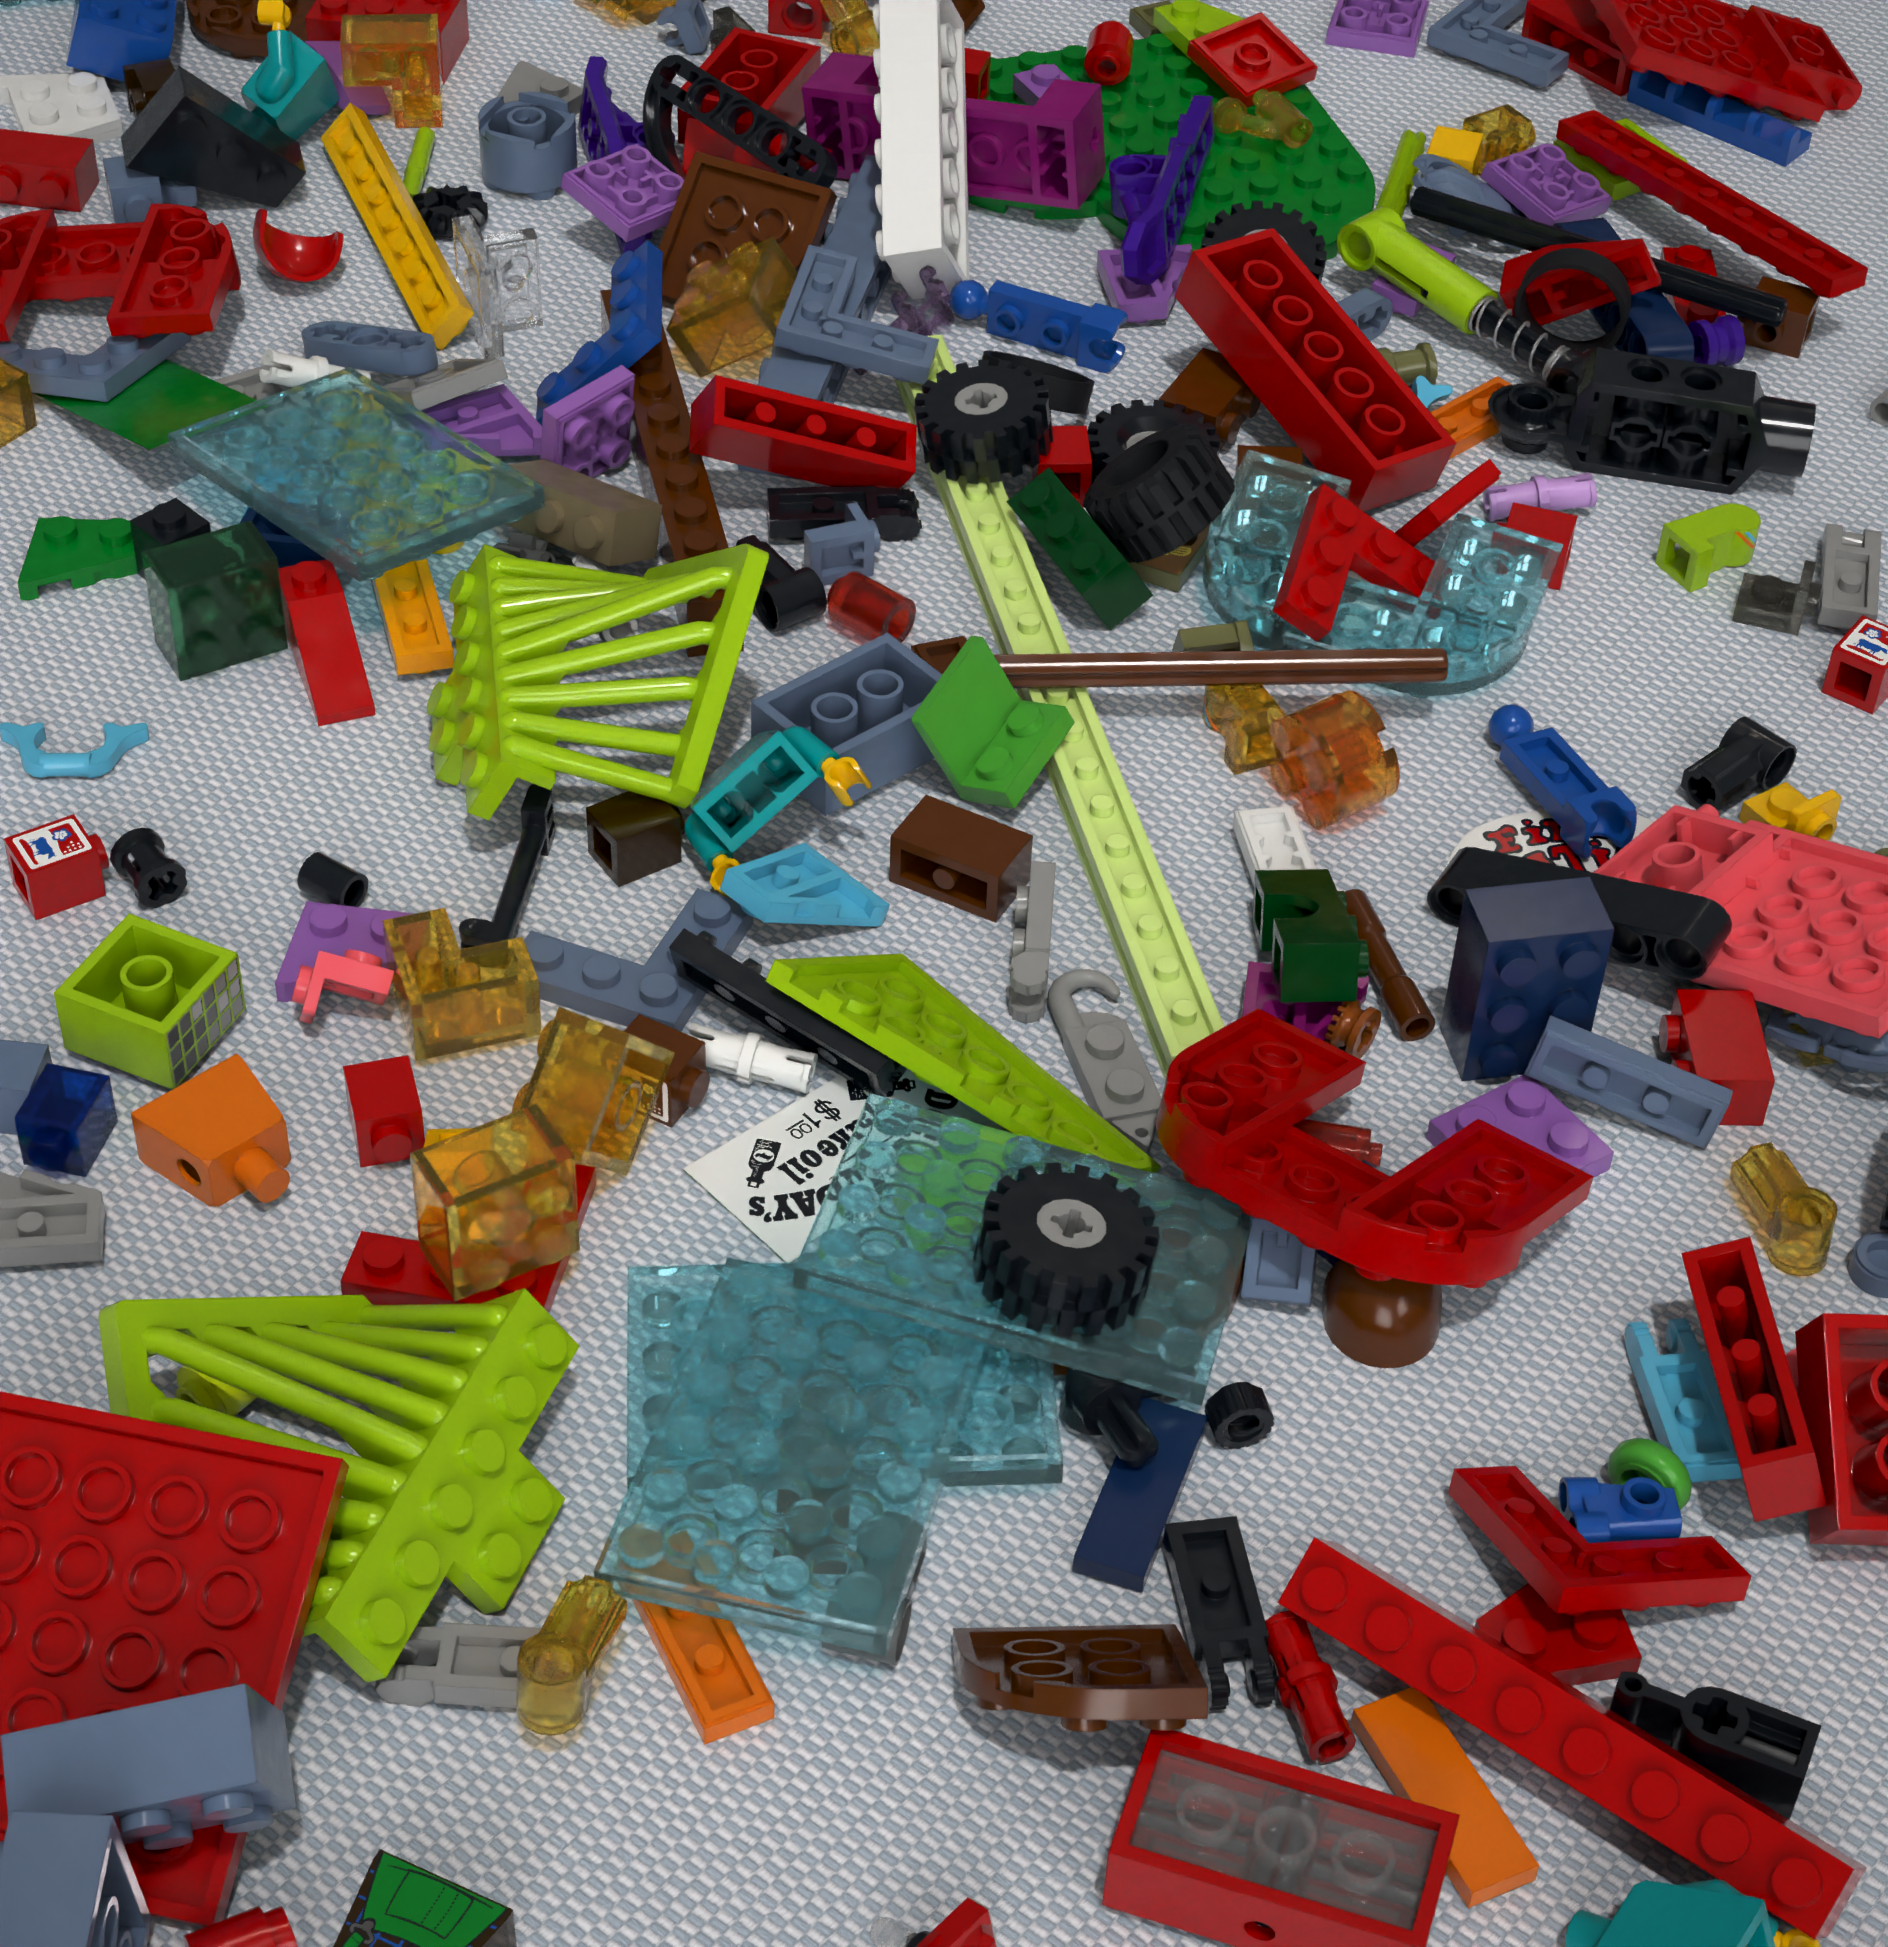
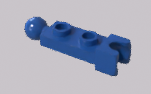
[949,280,1128,373]
[1488,704,1637,858]

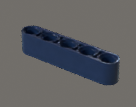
[1553,217,1695,362]

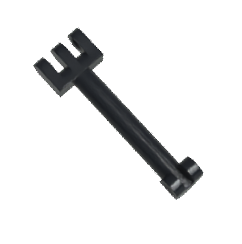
[459,784,555,963]

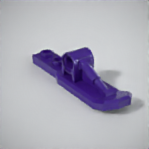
[578,56,675,255]
[1109,95,1214,285]

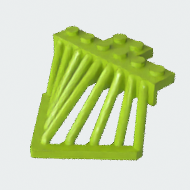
[427,543,769,820]
[98,1288,580,1683]

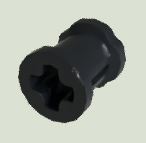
[110,827,187,908]

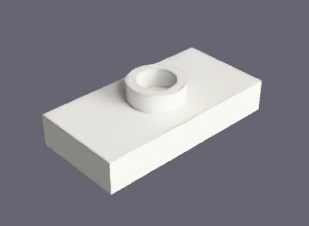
[1233,806,1316,885]

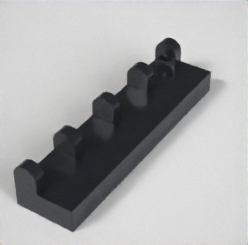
[669,928,907,1101]

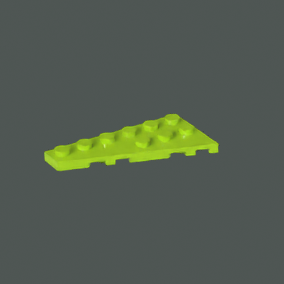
[765,953,1161,1191]

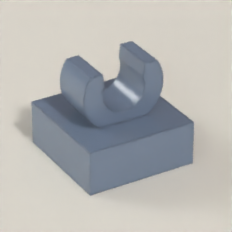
[656,0,713,55]

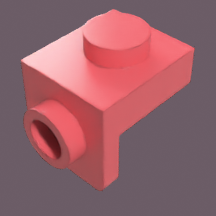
[291,950,394,1024]

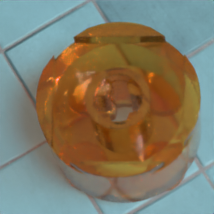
[1270,690,1400,830]

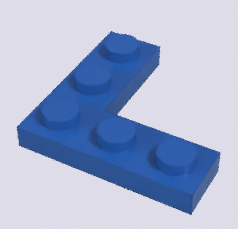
[536,240,663,426]

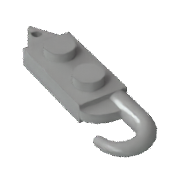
[1048,969,1161,1155]

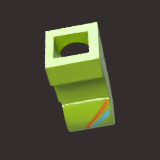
[1655,503,1761,592]

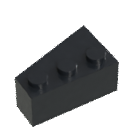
[121,66,306,208]

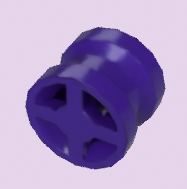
[1687,314,1745,366]

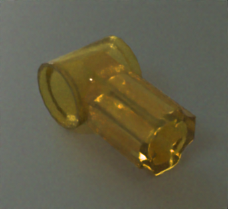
[820,0,880,56]
[1730,1142,1838,1276]
[516,1574,627,1736]

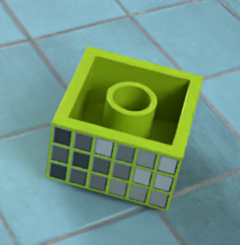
[54,913,246,1089]

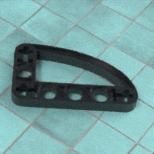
[643,55,838,188]

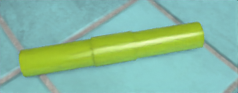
[403,127,435,200]

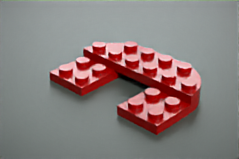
[0,204,241,343]
[1156,1008,1594,1288]

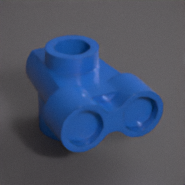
[1558,1477,1682,1543]

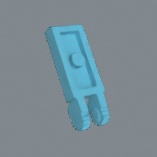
[1624,1318,1742,1483]

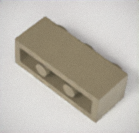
[492,459,662,567]

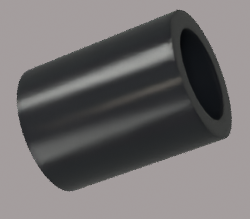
[297,852,368,907]

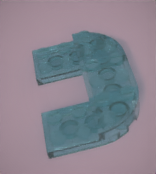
[1203,449,1563,698]

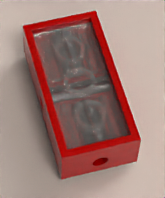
[1102,1729,1460,1947]

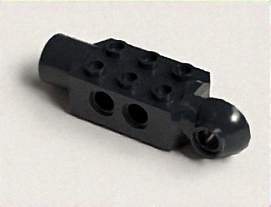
[1488,347,1816,495]

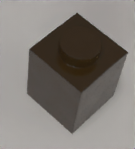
[586,791,685,887]

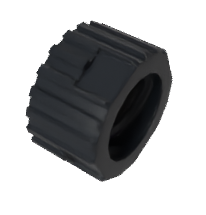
[1204,1382,1274,1449]

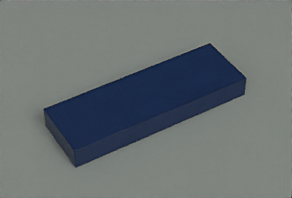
[1073,1398,1208,1593]

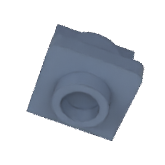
[804,502,881,586]
[1241,1216,1317,1307]

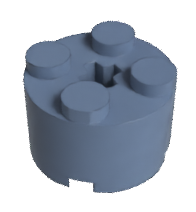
[478,92,578,200]

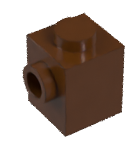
[1737,276,1820,358]

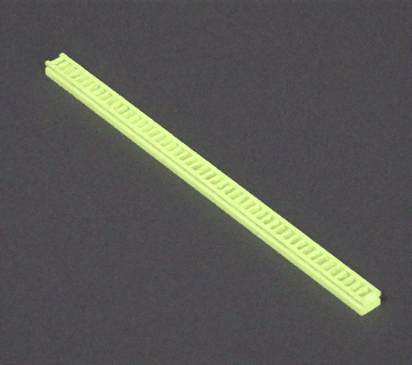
[894,334,1225,1081]

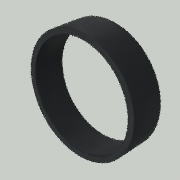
[1514,248,1631,352]
[982,350,1095,414]

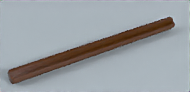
[993,648,1448,689]

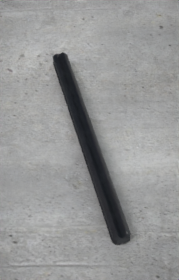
[1410,186,1788,327]

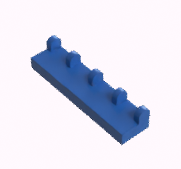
[1627,69,1812,167]

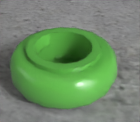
[1607,1437,1692,1510]

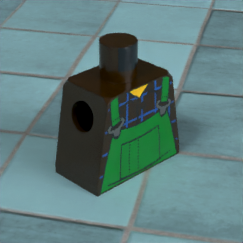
[333,1849,517,1947]

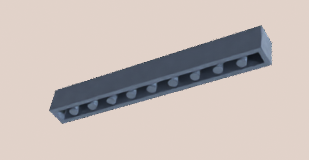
[738,155,892,480]

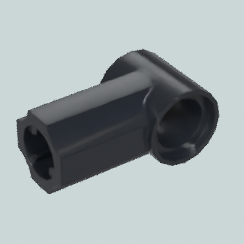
[736,535,827,632]
[1680,716,1797,811]

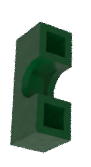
[1006,467,1153,630]
[1252,869,1369,1003]

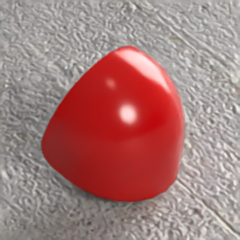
[253,208,344,282]

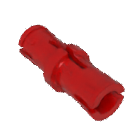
[1265,1610,1356,1763]

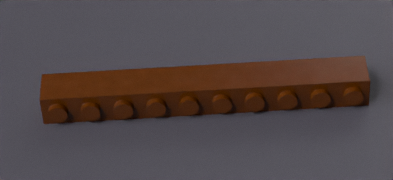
[600,290,744,657]

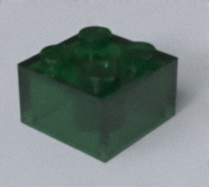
[142,520,288,682]

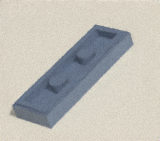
[1524,1015,1733,1150]

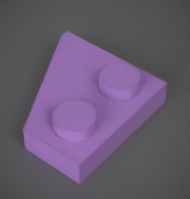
[1097,244,1192,324]
[408,384,542,458]
[275,901,430,1002]

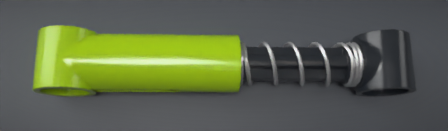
[1337,207,1595,395]

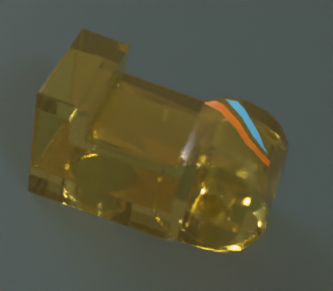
[1202,685,1291,775]

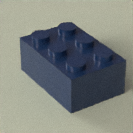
[1440,876,1614,1081]

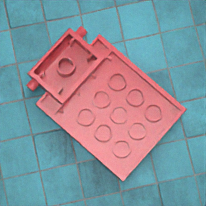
[1593,804,1888,1039]

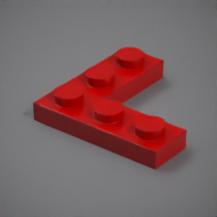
[1272,483,1452,642]
[340,1156,596,1313]
[1448,1466,1751,1616]

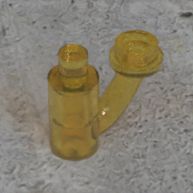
[1213,89,1313,148]

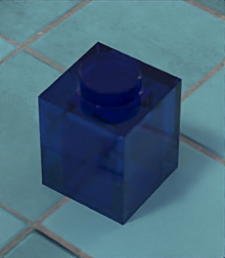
[14,1063,118,1177]

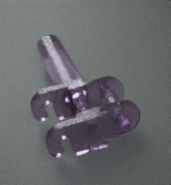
[853,265,954,376]

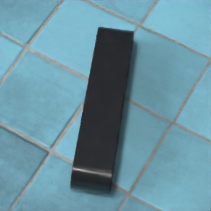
[1427,847,1732,980]

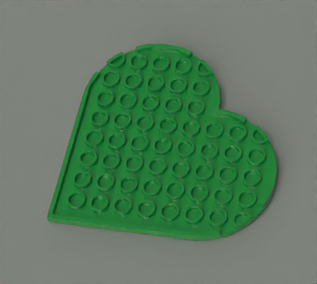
[969,33,1376,261]

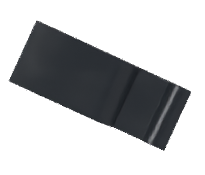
[1609,1672,1821,1820]

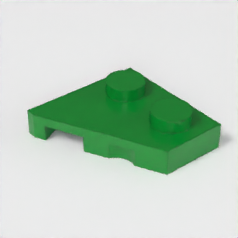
[17,516,138,601]

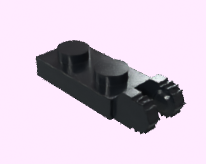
[767,486,922,542]
[1163,1516,1275,1711]

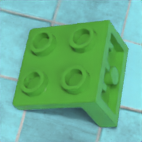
[912,636,1075,809]

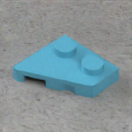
[720,842,890,927]

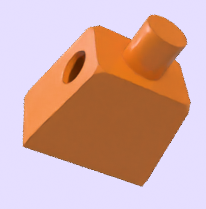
[131,1053,291,1206]

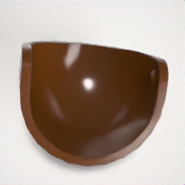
[1322,1260,1442,1368]

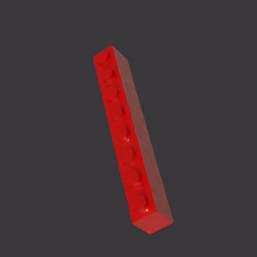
[1277,1537,1867,1939]

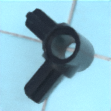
[1060,1340,1195,1468]

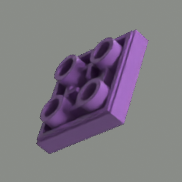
[1326,0,1429,58]
[1480,143,1613,226]
[561,144,684,242]
[540,365,635,478]

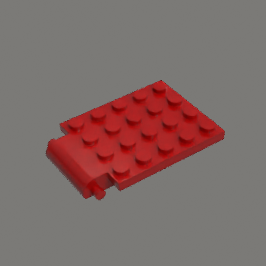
[1590,0,1862,122]

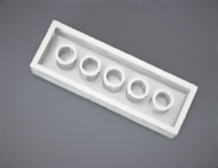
[873,0,969,300]

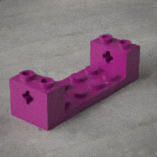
[802,52,1106,210]

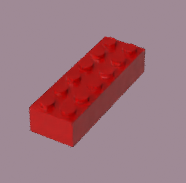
[1174,228,1457,512]

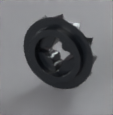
[413,184,488,238]

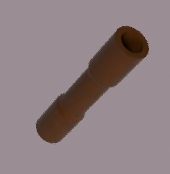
[1345,889,1435,1041]

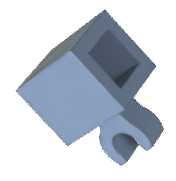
[103,156,198,223]

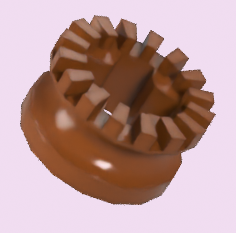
[1325,1000,1381,1059]

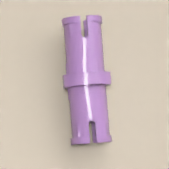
[1483,472,1597,521]

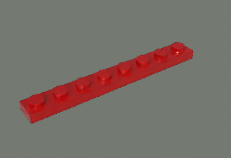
[1556,110,1868,299]

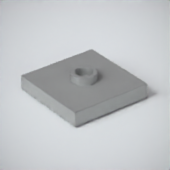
[370,358,508,412]

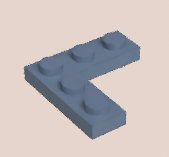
[1427,0,1570,88]
[774,244,939,384]
[0,333,191,402]
[502,888,753,1031]

